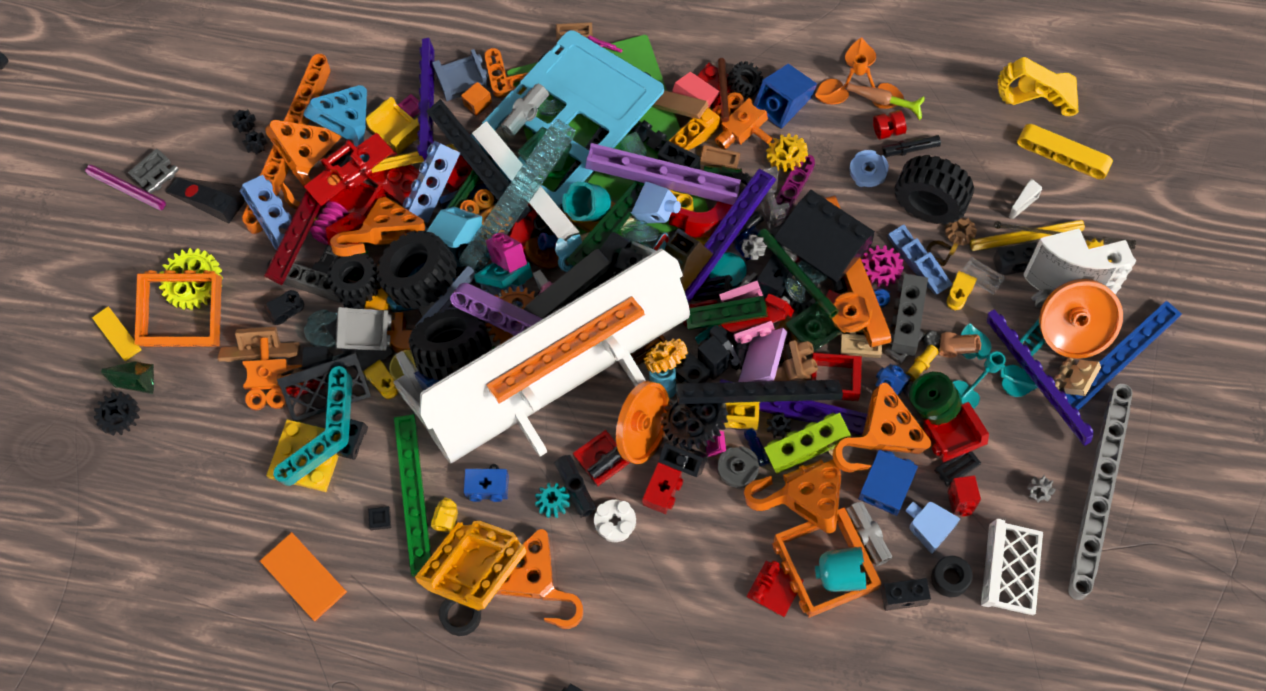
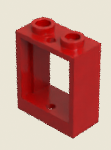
[809,353,862,401]

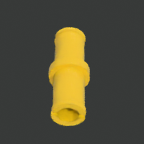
[905,345,939,381]

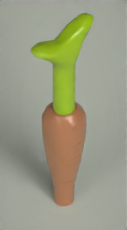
[847,83,925,120]

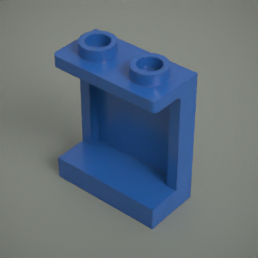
[858,450,918,516]

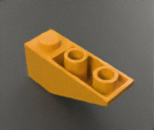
[669,107,720,151]

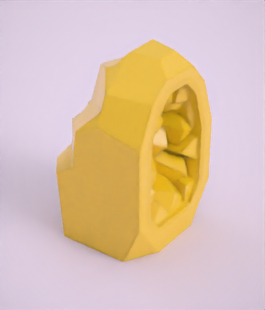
[431,498,458,533]

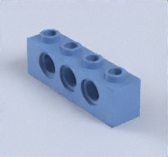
[403,141,460,223]
[240,175,292,250]

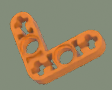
[485,48,529,98]

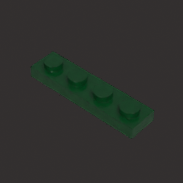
[687,296,768,330]

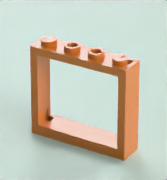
[135,270,222,347]
[772,507,882,618]

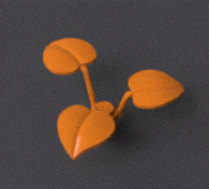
[815,37,904,109]

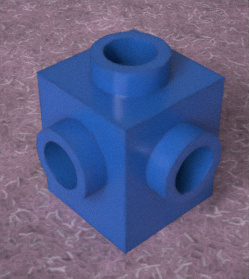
[875,364,911,396]

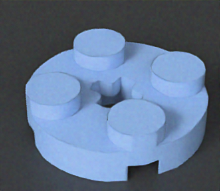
[849,150,889,187]

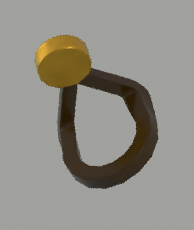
[926,240,959,266]

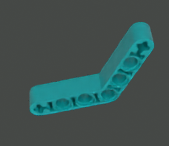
[273,366,352,486]

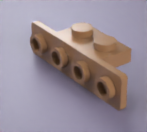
[217,327,300,362]

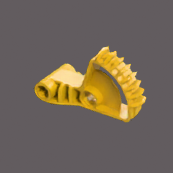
[997,57,1079,116]

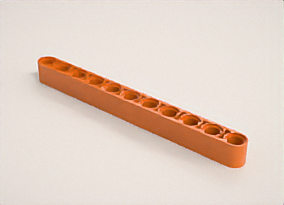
[242,54,331,234]

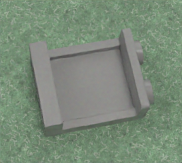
[335,307,391,351]

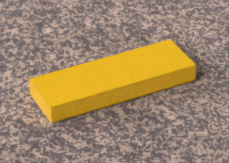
[92,306,142,361]

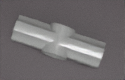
[501,83,549,136]
[846,502,892,566]

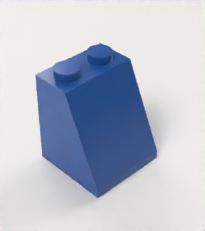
[754,63,817,129]

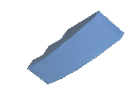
[887,225,952,295]

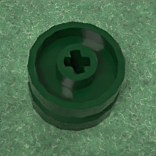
[909,371,962,425]

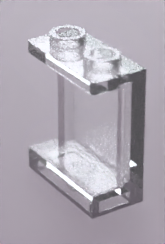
[760,166,790,229]

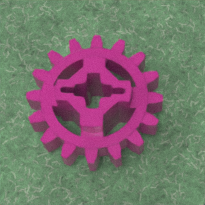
[861,245,904,287]

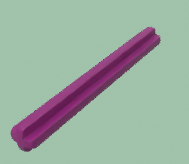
[85,164,166,210]

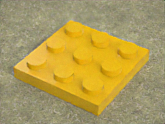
[266,420,341,492]

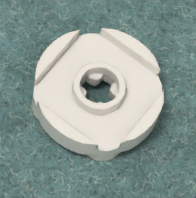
[594,500,636,542]

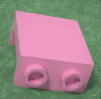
[719,281,775,344]

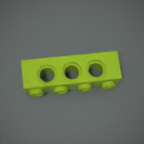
[764,413,851,474]

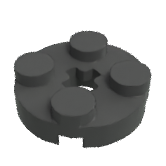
[718,446,759,489]

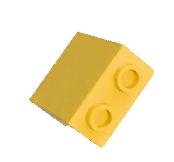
[366,97,420,155]

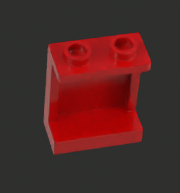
[326,182,386,217]
[923,402,989,462]

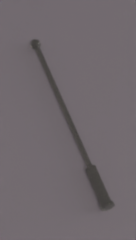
[994,221,1136,250]

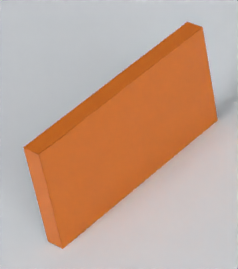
[260,532,347,622]

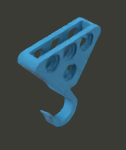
[303,85,370,162]

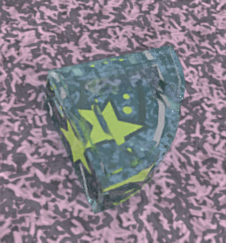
[785,278,805,303]

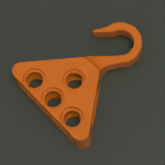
[265,120,341,209]
[330,197,426,256]
[833,383,931,472]
[744,459,841,533]
[496,529,584,629]

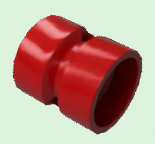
[873,110,907,140]

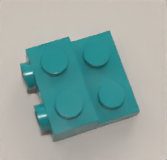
[474,262,533,289]

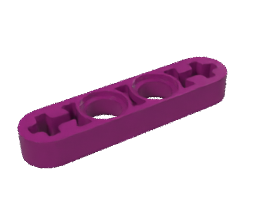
[772,154,815,218]

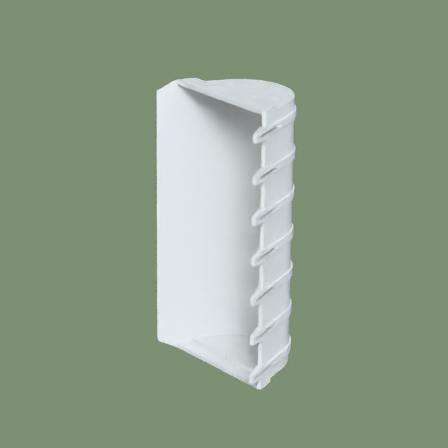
[393,240,690,464]

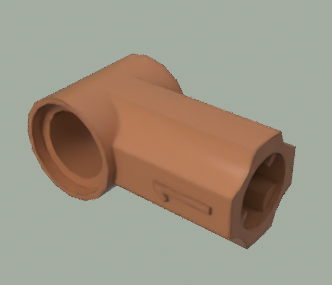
[939,332,981,358]

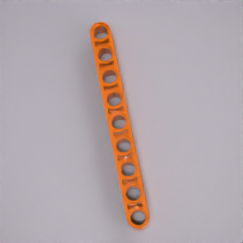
[825,196,891,348]

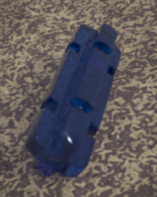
[744,428,770,467]

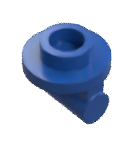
[873,289,890,307]

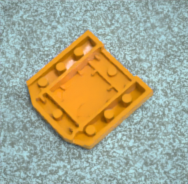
[415,521,527,611]

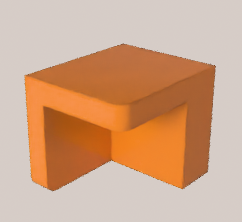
[461,82,492,116]

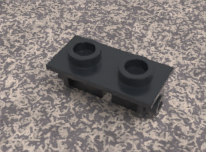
[631,120,667,152]

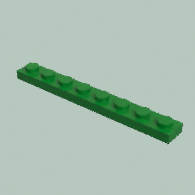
[394,414,431,577]

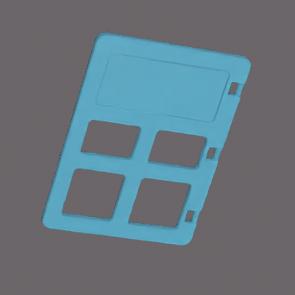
[471,30,664,208]

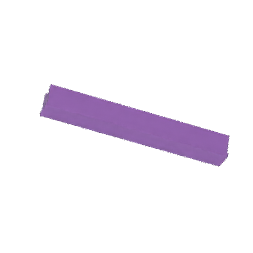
[585,143,741,205]

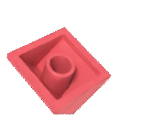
[672,72,720,118]

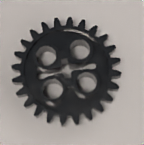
[661,394,729,450]

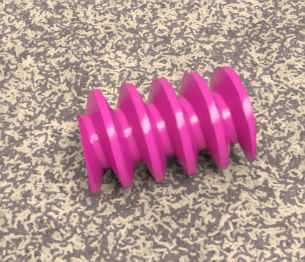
[310,201,349,245]

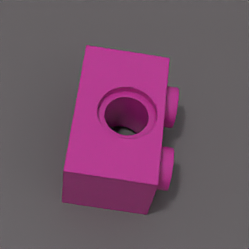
[486,233,527,273]

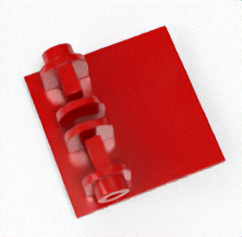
[746,560,804,617]

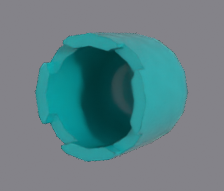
[562,181,611,222]
[815,547,866,592]

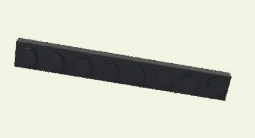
[426,99,532,223]
[676,380,843,404]

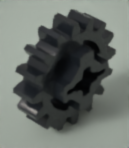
[94,392,140,436]

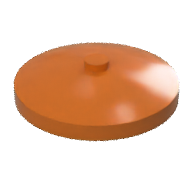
[1039,279,1123,359]
[616,381,670,464]

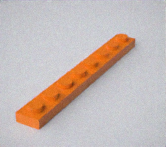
[487,297,645,404]

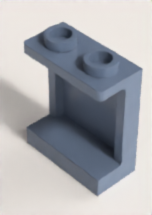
[432,49,489,101]

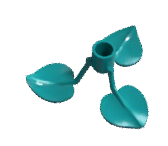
[953,323,1038,412]

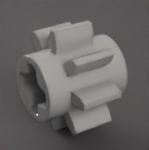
[741,235,767,260]
[1027,475,1056,503]

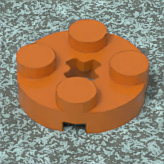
[832,292,872,333]

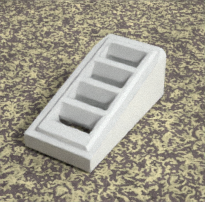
[1009,179,1042,220]

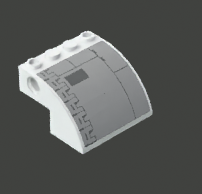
[1023,228,1136,296]

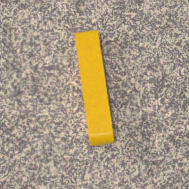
[1017,124,1113,179]

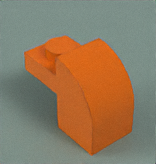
[387,312,412,353]

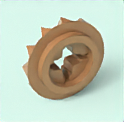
[945,217,977,245]

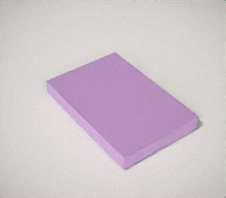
[738,328,787,382]

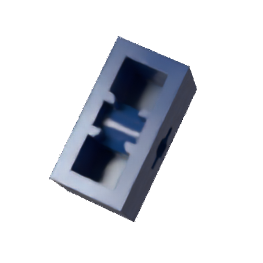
[464,469,509,502]

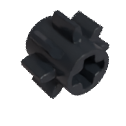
[232,109,256,133]
[242,130,268,155]
[766,413,791,439]

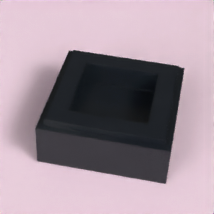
[368,506,391,531]

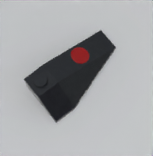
[166,177,246,224]

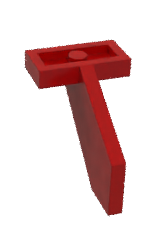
[717,294,794,334]

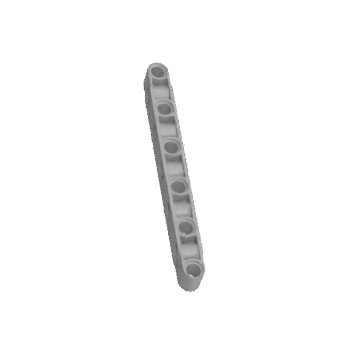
[1068,384,1133,600]

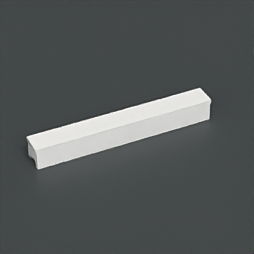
[472,121,579,241]

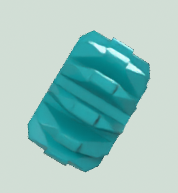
[535,483,570,518]

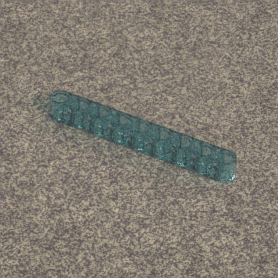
[459,119,575,273]

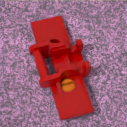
[304,132,394,206]

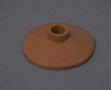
[524,238,559,269]

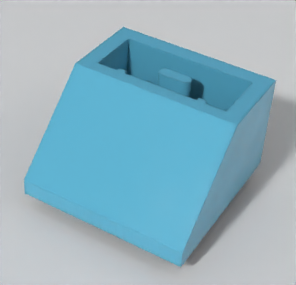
[426,207,482,248]

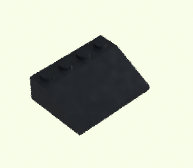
[774,190,875,284]

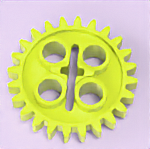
[159,248,223,310]

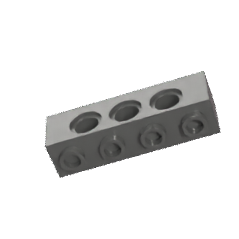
[888,273,928,356]

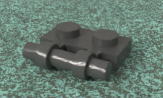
[128,148,179,194]

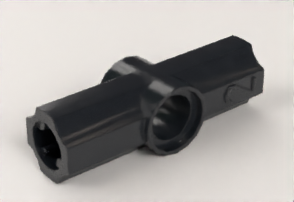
[554,455,597,518]

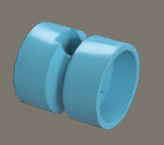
[649,368,676,399]

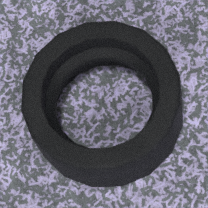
[439,598,481,636]

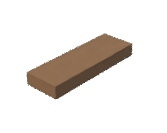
[653,90,709,119]

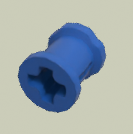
[538,233,559,250]

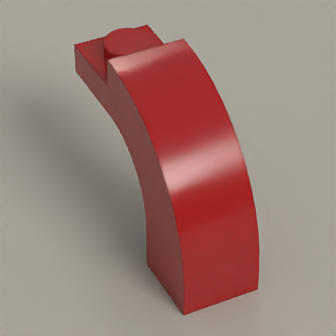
[669,201,733,238]

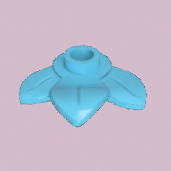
[555,234,582,272]

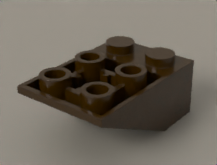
[664,229,713,293]

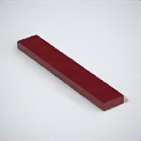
[264,190,321,285]

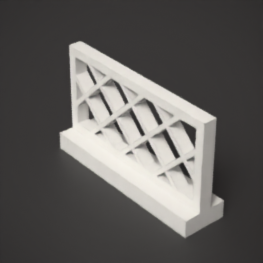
[981,519,1043,615]

